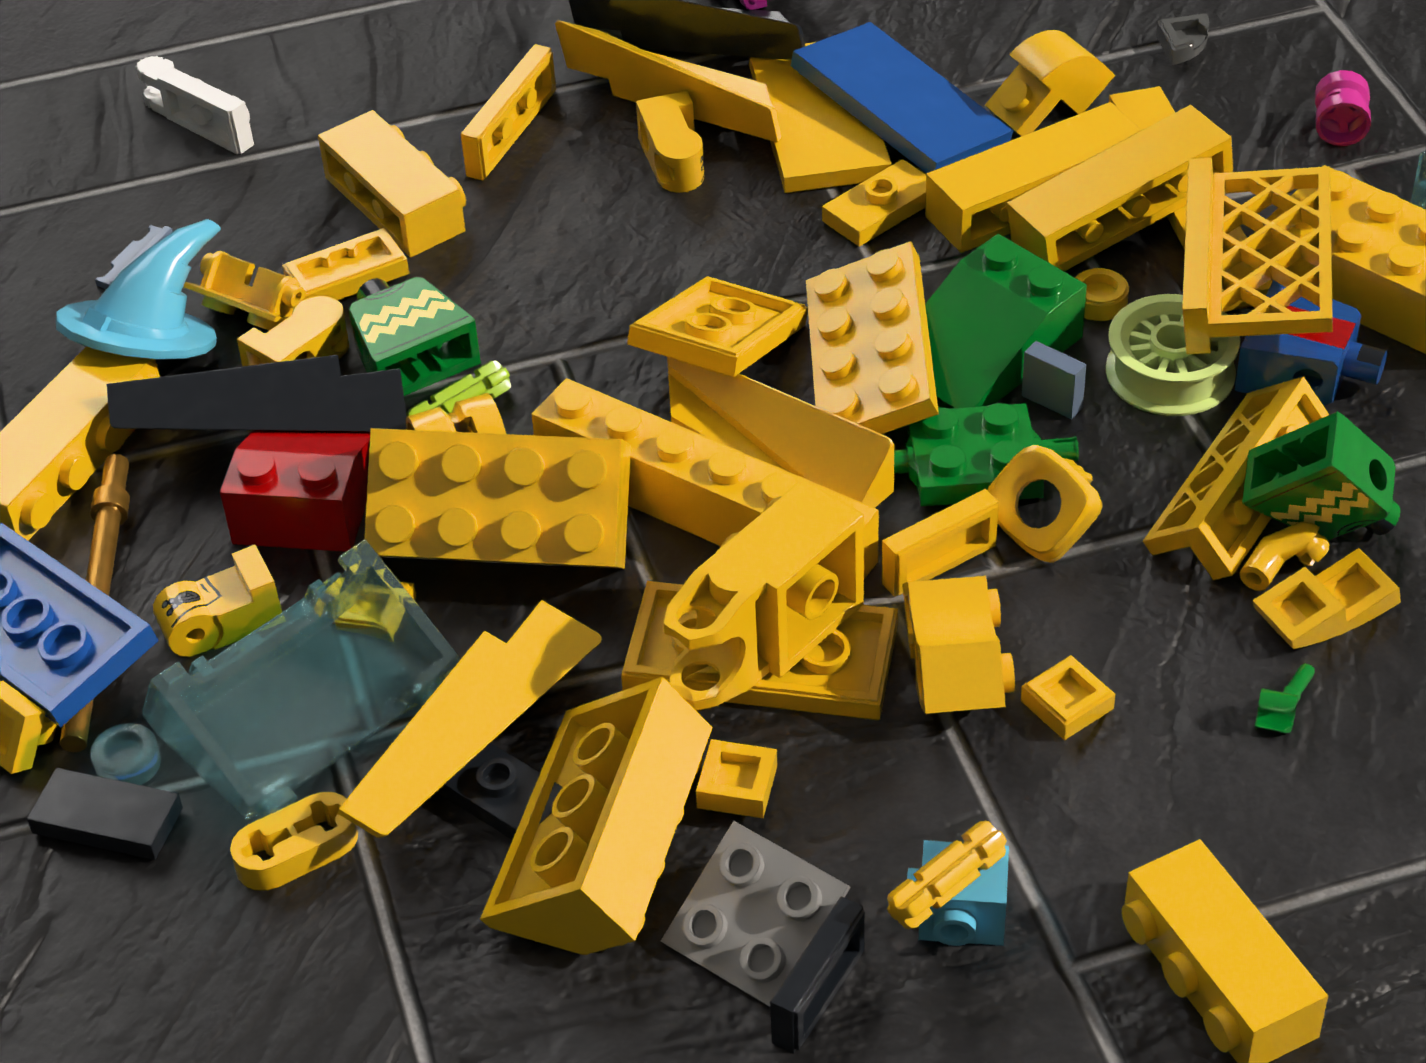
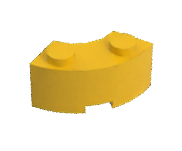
[902,576,1015,714]

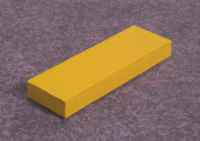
[461,44,556,181]

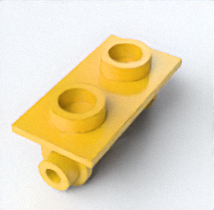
[183,251,305,330]

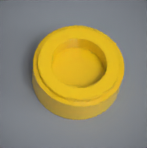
[1075,268,1129,321]

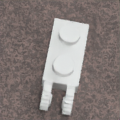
[135,56,254,154]

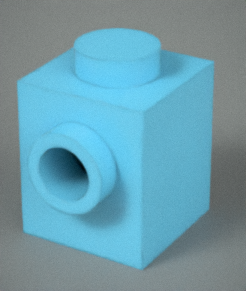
[907,840,1009,946]

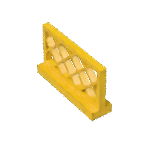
[1182,158,1333,354]

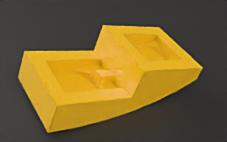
[1253,548,1401,649]

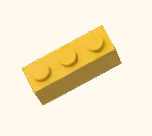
[318,110,466,258]
[1121,839,1328,1063]

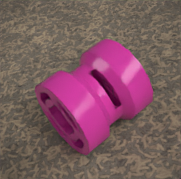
[1315,70,1371,146]

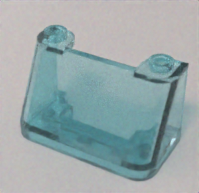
[142,539,461,820]

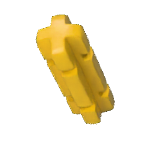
[887,821,1007,929]

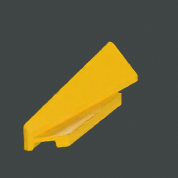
[555,20,782,143]
[667,357,894,508]
[338,600,602,838]

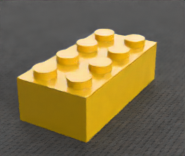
[1259,165,1426,354]
[364,428,631,569]

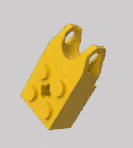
[664,479,864,711]

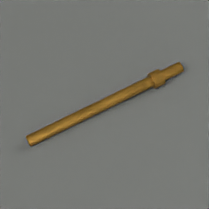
[60,454,130,752]

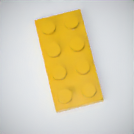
[806,241,939,434]

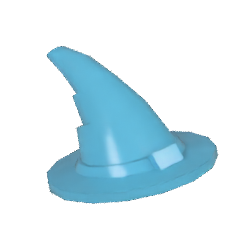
[56,219,221,359]

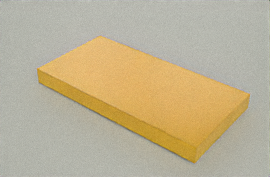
[749,42,891,193]
[621,581,898,720]

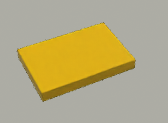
[627,276,808,377]

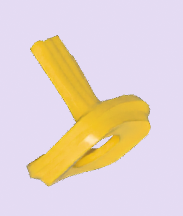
[987,445,1102,563]

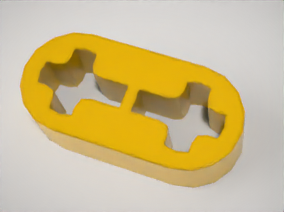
[230,792,359,890]

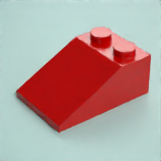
[220,430,370,552]

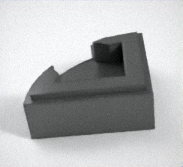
[1156,13,1209,65]

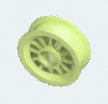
[1105,294,1240,416]

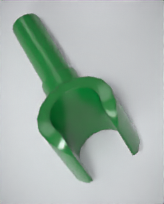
[1254,663,1315,733]

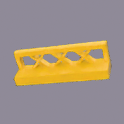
[1142,376,1329,580]

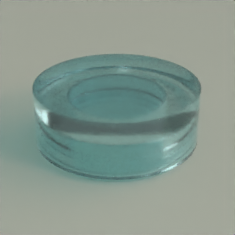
[91,723,161,785]

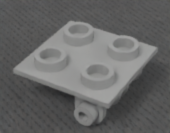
[661,821,851,1007]

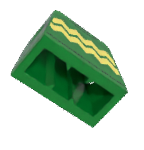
[348,277,481,396]
[1242,411,1400,540]

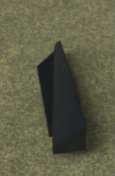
[569,0,805,60]
[106,355,407,432]

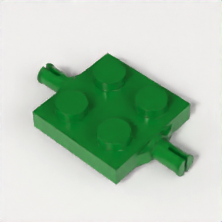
[894,403,1079,506]

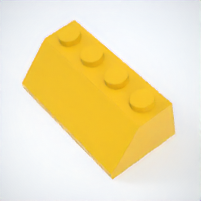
[480,677,713,955]

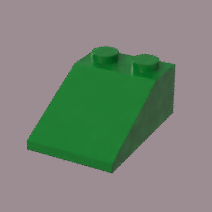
[925,234,1087,409]

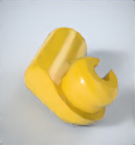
[1240,522,1329,591]

